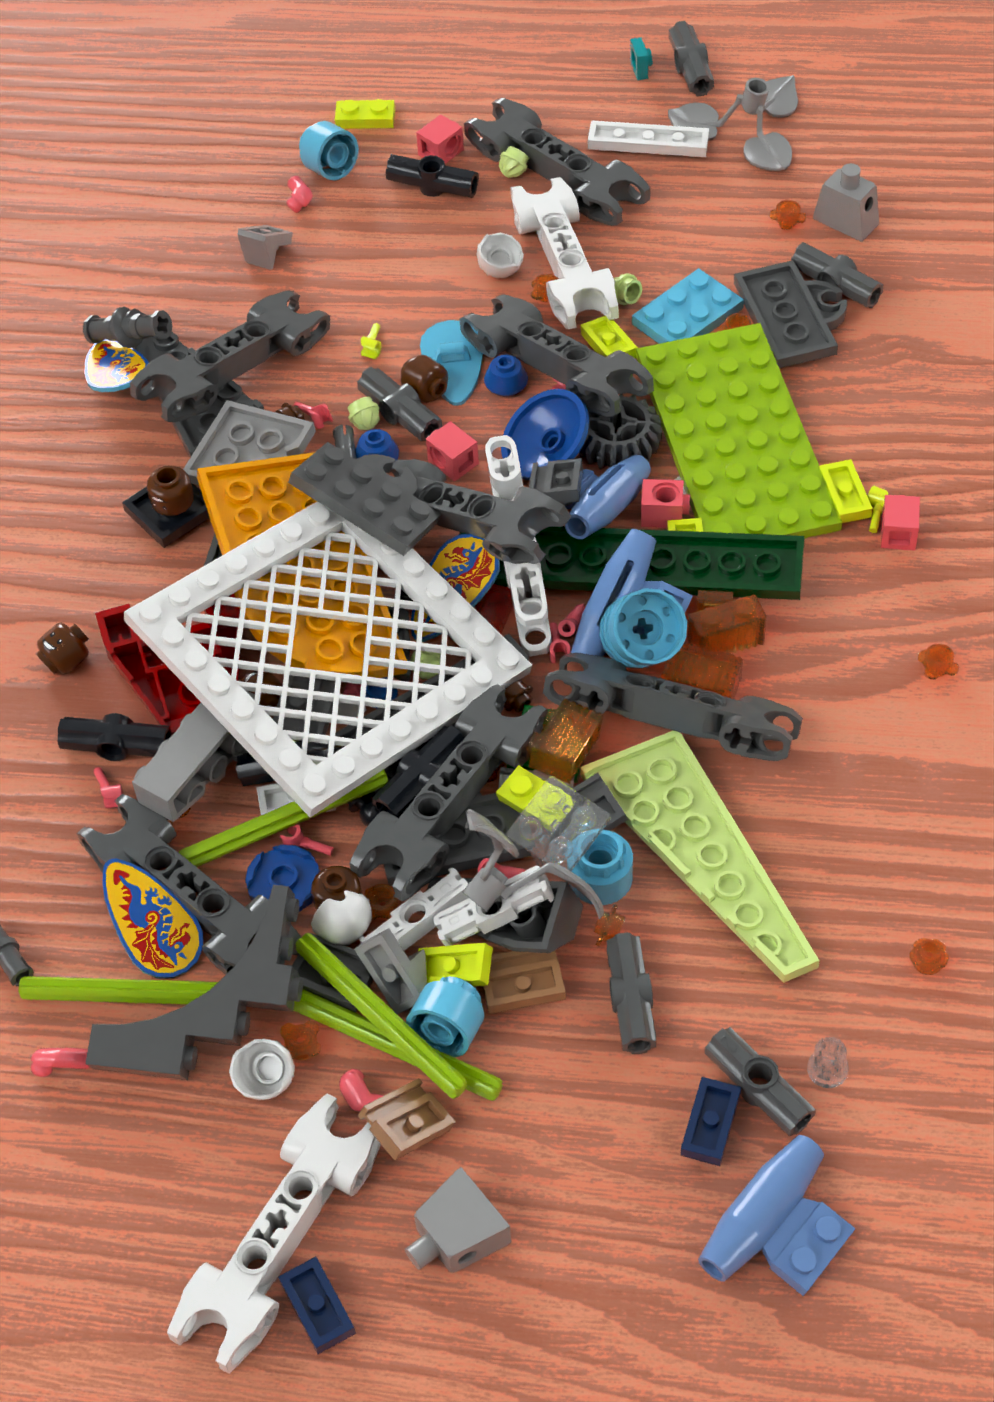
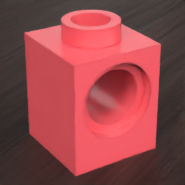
[416,114,464,164]
[426,421,479,482]
[641,479,690,528]
[881,495,920,550]

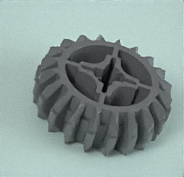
[579,394,662,470]

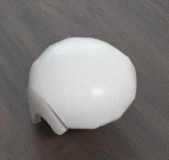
[476,232,524,278]
[311,890,372,946]
[229,1038,295,1100]

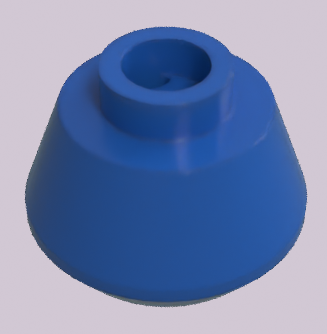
[484,355,528,397]
[355,429,399,460]

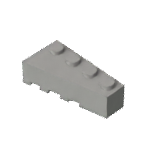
[132,691,260,822]

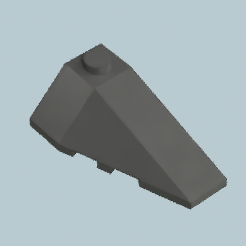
[422,877,583,953]

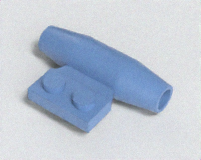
[565,455,651,539]
[571,529,693,657]
[698,1135,856,1296]

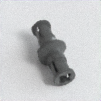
[83,307,172,348]

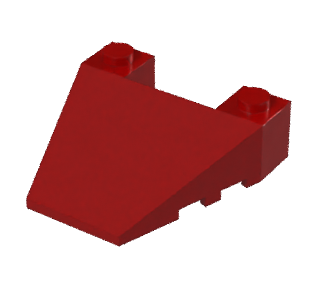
[95,593,242,734]

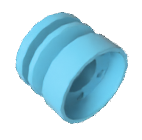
[599,588,687,668]

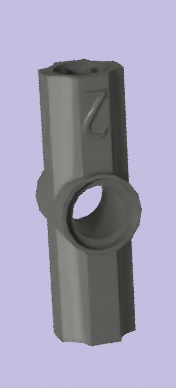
[669,21,714,97]
[791,242,884,308]
[357,367,442,441]
[607,932,656,1054]
[705,1027,816,1137]

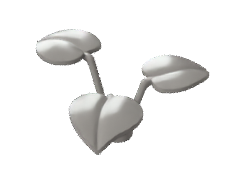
[668,75,798,171]
[462,809,604,919]

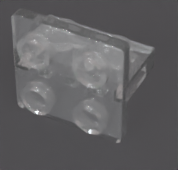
[506,776,611,871]

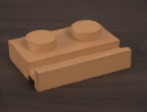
[483,950,566,1014]
[358,1078,456,1161]

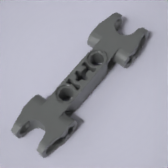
[464,98,650,226]
[130,290,330,423]
[459,294,654,417]
[390,459,571,564]
[543,653,803,761]
[350,684,548,901]
[77,794,302,974]

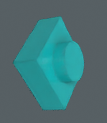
[630,37,653,80]

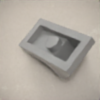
[237,225,293,270]
[354,928,427,1014]

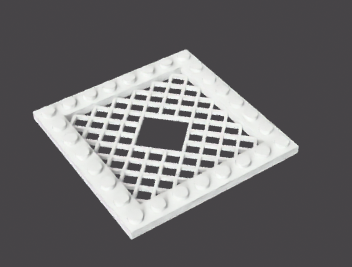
[124,501,532,817]

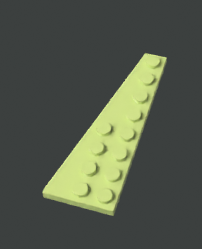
[580,730,819,983]

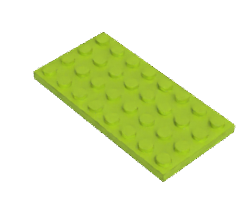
[636,323,842,538]

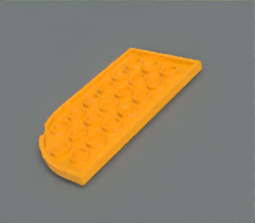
[197,452,408,678]

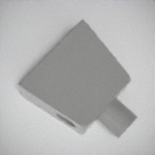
[813,163,879,242]
[405,1167,511,1273]

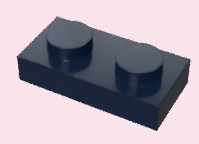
[680,1077,741,1166]
[278,1257,356,1354]

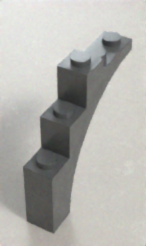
[85,885,303,1080]

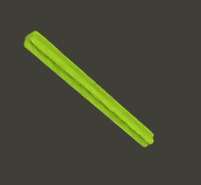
[178,769,389,867]
[295,933,467,1099]
[18,976,218,1004]
[293,989,503,1101]

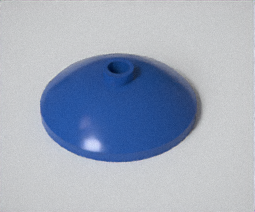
[501,389,589,480]

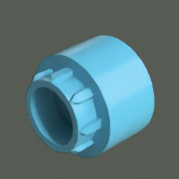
[299,121,359,180]
[567,829,633,905]
[406,976,485,1057]

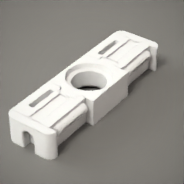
[433,866,554,946]
[359,868,468,951]

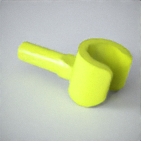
[361,323,381,359]
[867,486,888,533]

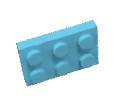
[632,268,744,344]

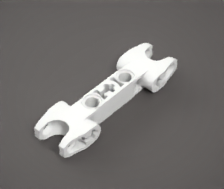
[510,177,619,329]
[485,435,552,657]
[167,1093,381,1374]

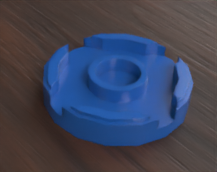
[245,844,320,912]

